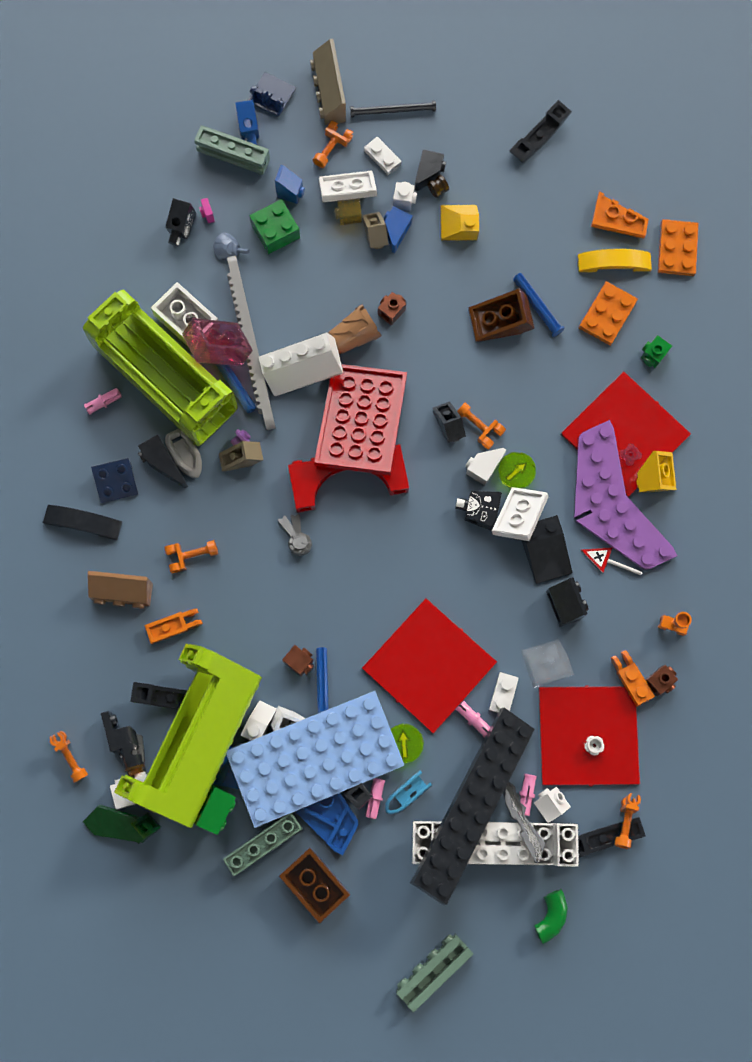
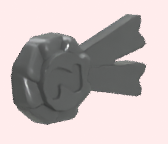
[278,514,312,556]

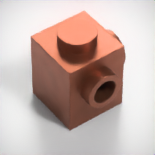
[378,292,406,326]
[282,645,314,676]
[646,665,678,696]

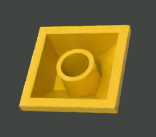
[440,205,479,240]
[637,451,677,493]

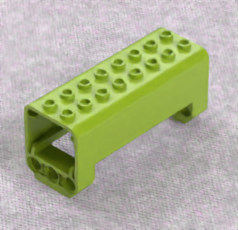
[83,289,238,446]
[114,644,262,828]

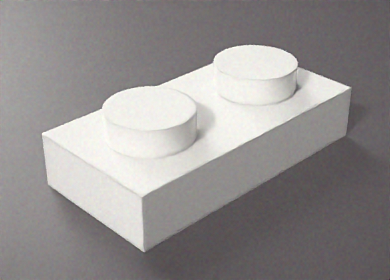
[364,137,401,175]
[489,672,519,713]

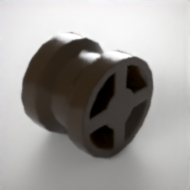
[427,175,449,198]

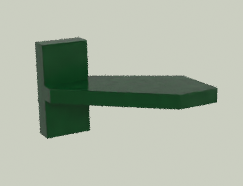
[83,805,161,844]

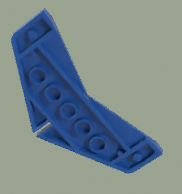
[213,746,358,855]

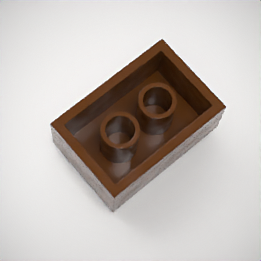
[279,847,350,924]

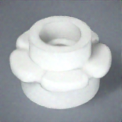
[585,736,604,755]

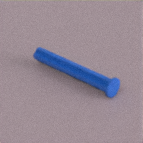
[513,273,565,337]
[207,346,256,413]
[316,647,328,713]

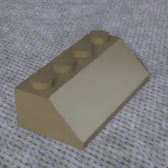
[310,39,346,125]

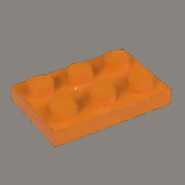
[658,219,699,276]
[579,281,638,346]

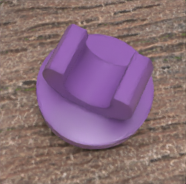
[231,429,251,446]

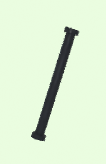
[350,100,436,118]

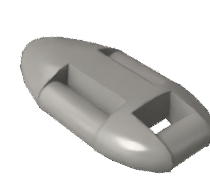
[165,428,202,478]

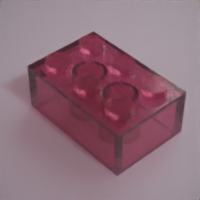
[182,318,253,366]

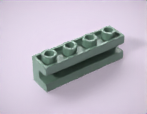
[194,125,270,175]
[223,813,303,876]
[396,933,473,1013]

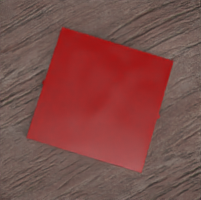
[561,371,691,497]
[362,598,497,733]
[539,685,640,787]

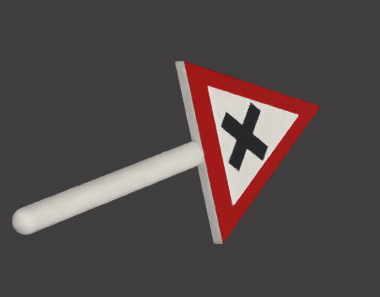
[581,547,642,575]

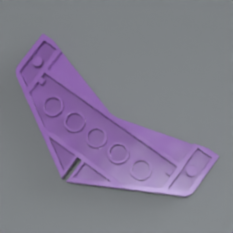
[574,420,677,570]

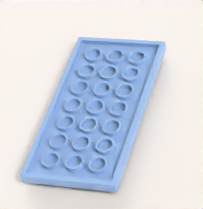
[226,691,405,828]

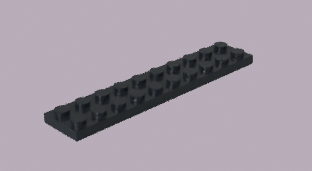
[410,707,535,905]

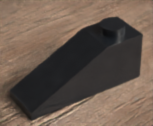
[138,435,188,488]

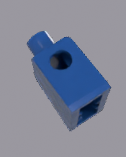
[235,100,259,145]

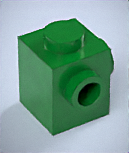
[641,335,672,368]

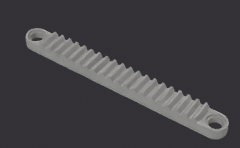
[227,256,276,430]

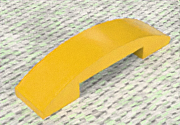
[578,249,652,272]

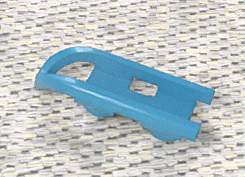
[385,770,432,814]

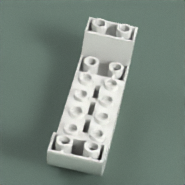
[413,821,579,866]

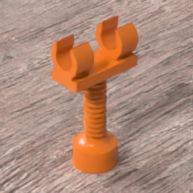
[312,120,353,168]
[457,402,506,450]
[164,540,218,573]
[658,612,692,636]
[50,731,88,783]
[614,793,641,849]

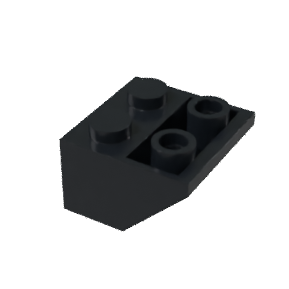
[546,577,589,627]

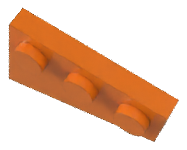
[591,191,649,239]

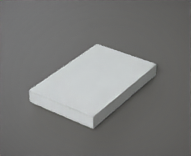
[319,171,377,202]
[492,487,548,541]

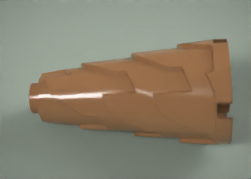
[328,304,381,354]

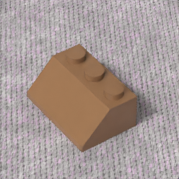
[88,571,153,609]

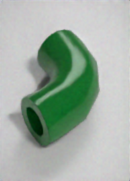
[534,889,568,944]

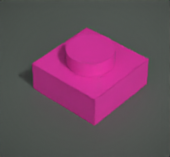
[199,198,215,224]

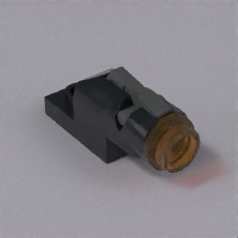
[101,711,145,776]

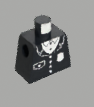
[166,198,196,246]
[455,491,502,531]

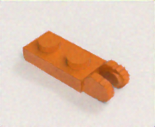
[144,608,203,644]
[611,650,655,707]

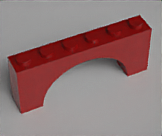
[288,444,409,513]

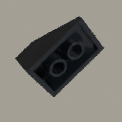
[521,515,573,584]

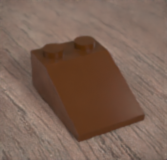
[468,289,535,342]

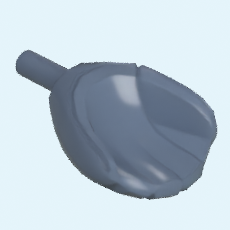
[214,232,249,260]

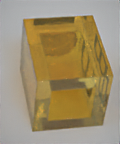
[335,198,362,225]

